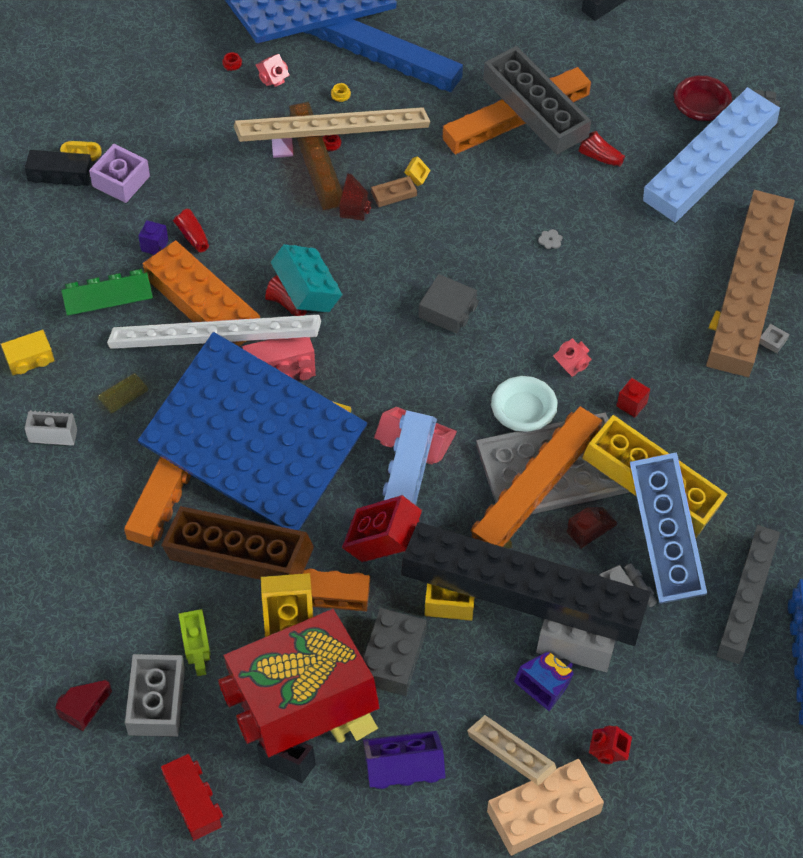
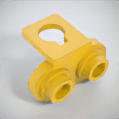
[60,141,102,161]

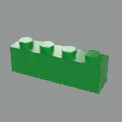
[61,269,153,315]

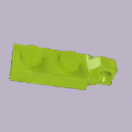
[178,609,210,676]

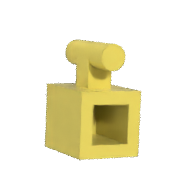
[330,713,378,743]

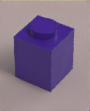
[138,220,169,255]

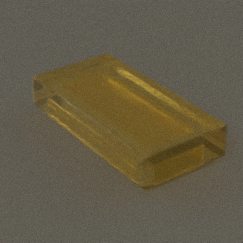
[98,373,148,414]

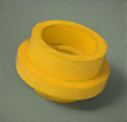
[331,83,351,102]

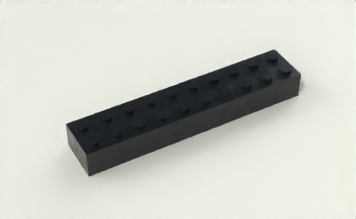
[401,522,651,646]

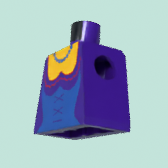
[514,652,574,711]

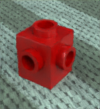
[589,726,632,764]

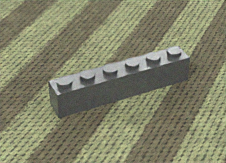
[716,525,780,664]

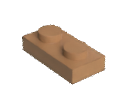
[371,176,417,207]

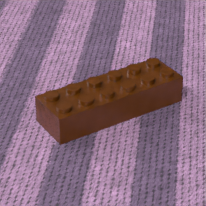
[161,506,314,580]

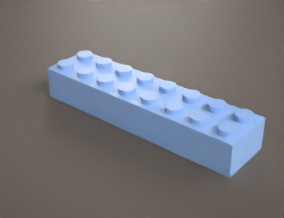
[643,87,780,223]

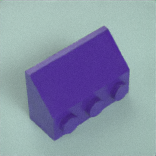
[363,731,446,789]

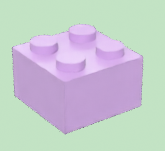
[89,144,150,203]

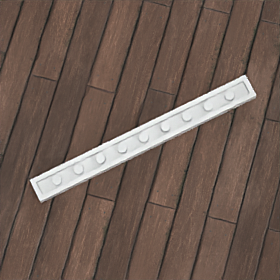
[107,315,321,349]

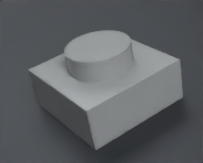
[759,324,790,353]

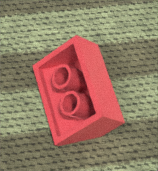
[374,407,457,464]

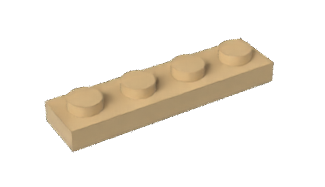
[467,715,556,786]

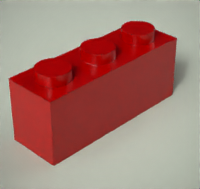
[161,754,223,841]

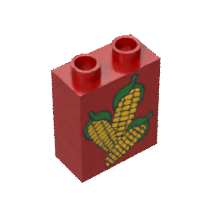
[218,609,380,758]

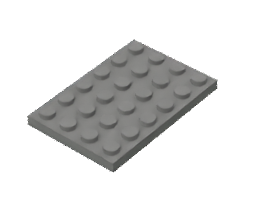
[476,412,629,514]

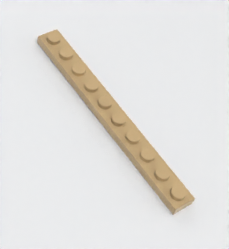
[234,107,430,142]

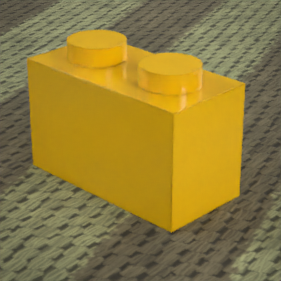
[1,330,54,376]

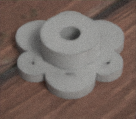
[538,229,562,249]

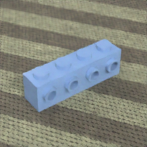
[383,410,437,505]

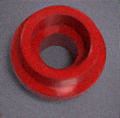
[222,52,242,71]
[321,134,341,151]

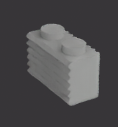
[25,410,77,446]

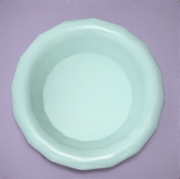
[491,376,558,432]

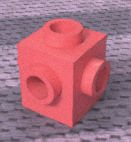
[256,54,289,87]
[553,338,592,377]

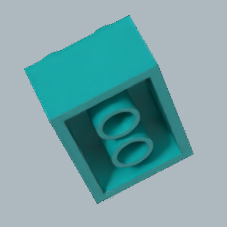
[271,244,343,312]

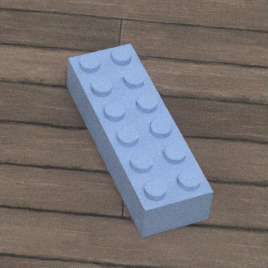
[630,452,707,604]

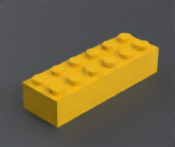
[582,415,727,538]

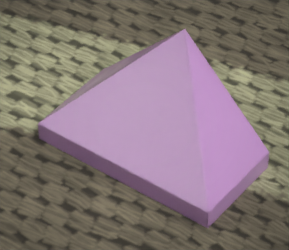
[272,138,293,158]

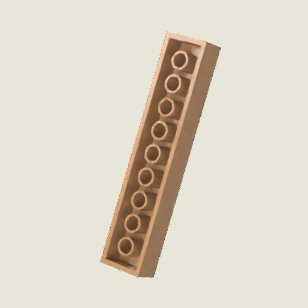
[706,190,795,377]

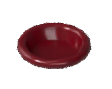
[673,75,733,121]

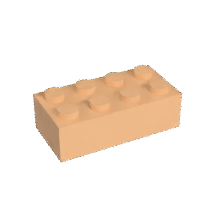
[487,759,604,856]

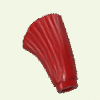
[579,131,625,167]
[173,209,209,252]
[265,275,307,316]

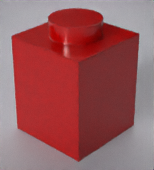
[617,378,650,418]

